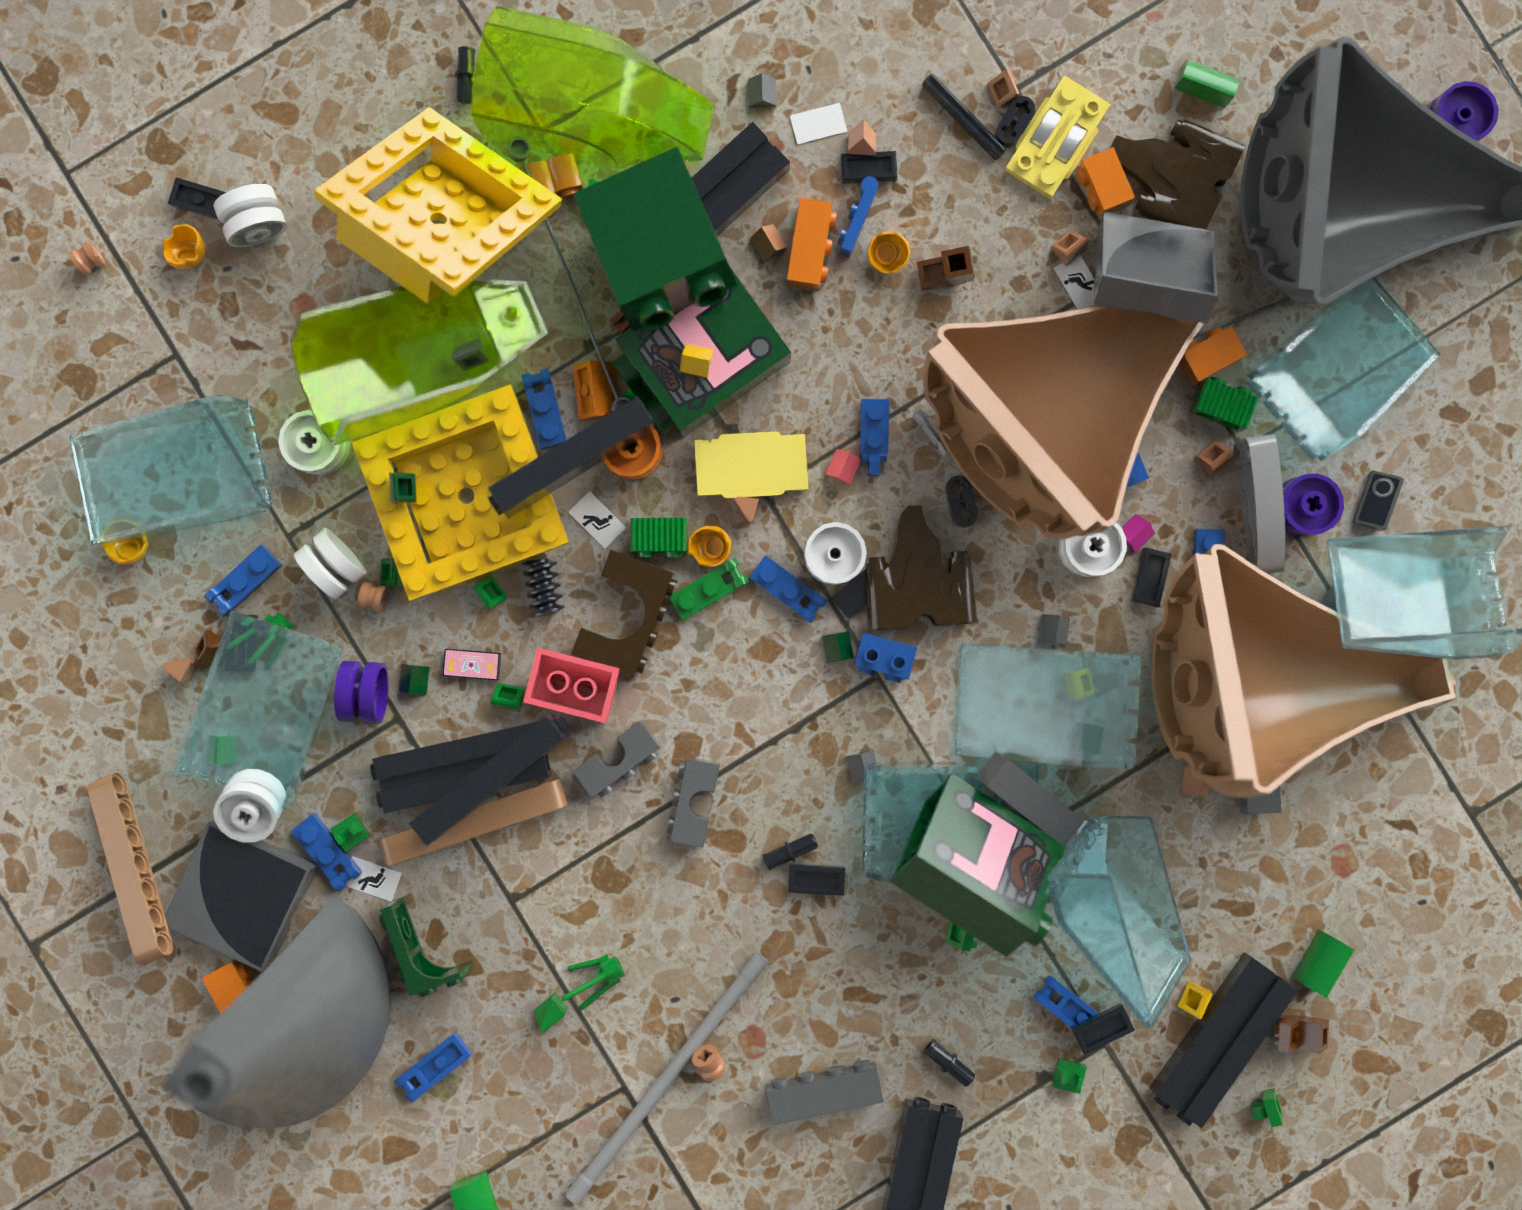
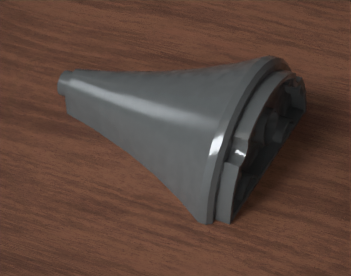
[1240,37,1522,305]
[161,895,391,1129]

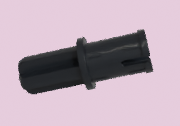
[455,46,477,105]
[762,834,818,871]
[923,1039,975,1087]

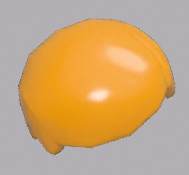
[163,224,206,270]
[867,231,910,274]
[101,519,149,566]
[688,525,731,567]

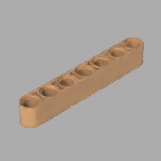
[88,772,173,965]
[378,778,569,867]

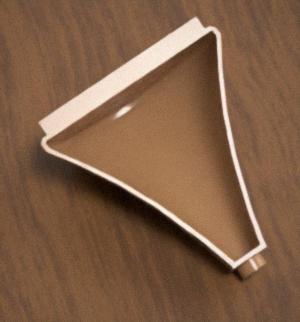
[923,305,1213,539]
[1151,544,1456,798]

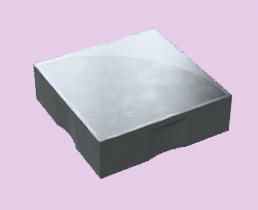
[1094,212,1218,324]
[165,820,319,972]

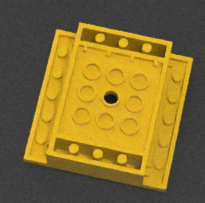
[314,107,562,304]
[352,384,569,601]

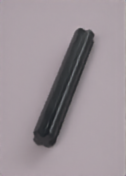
[922,74,1006,160]

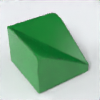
[534,993,567,1032]

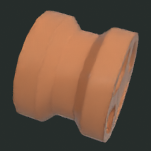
[68,241,105,276]
[357,582,388,613]
[692,1044,726,1081]

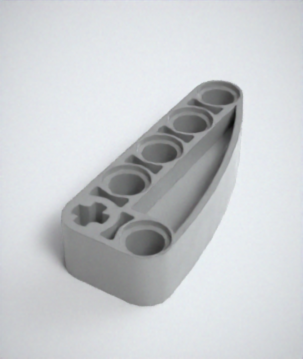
[1233,434,1285,574]

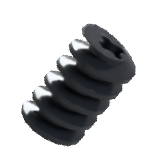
[521,558,565,618]

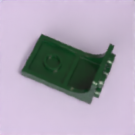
[379,897,474,997]

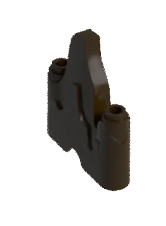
[1110,119,1246,230]
[866,505,978,631]

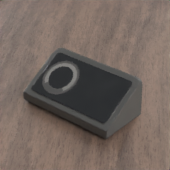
[1353,470,1404,532]

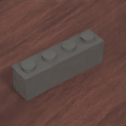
[975,751,1084,846]
[767,1060,884,1125]

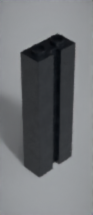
[691,122,790,236]
[487,397,653,519]
[409,713,571,846]
[370,721,552,813]
[1149,952,1299,1129]
[882,1097,964,1210]

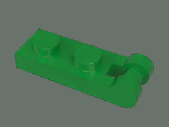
[669,558,749,620]

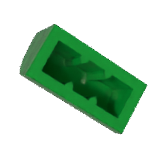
[1174,59,1239,108]
[1291,929,1355,998]
[449,1171,499,1210]

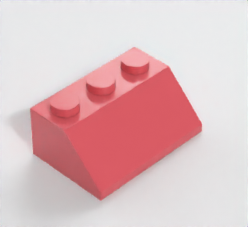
[523,648,620,723]

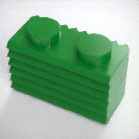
[1189,377,1259,432]
[630,518,688,558]

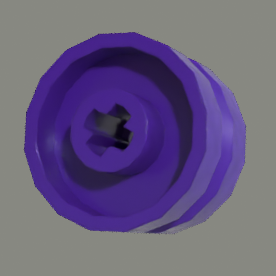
[1427,81,1499,142]
[1282,473,1344,537]
[334,661,389,724]

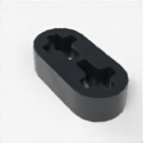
[995,96,1035,148]
[945,476,978,528]

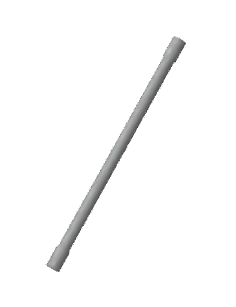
[565,952,769,1205]

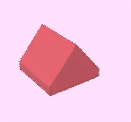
[825,449,861,485]

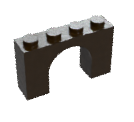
[571,550,677,678]

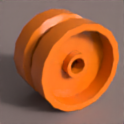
[604,427,663,481]

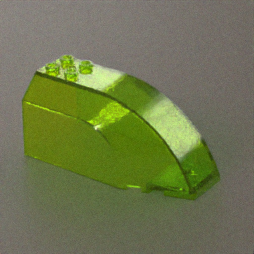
[471,6,715,169]
[290,279,548,445]

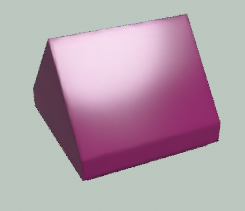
[1121,514,1155,553]

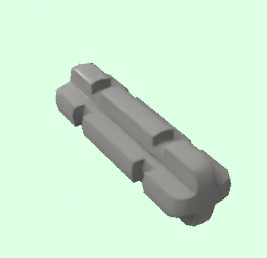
[913,407,949,457]

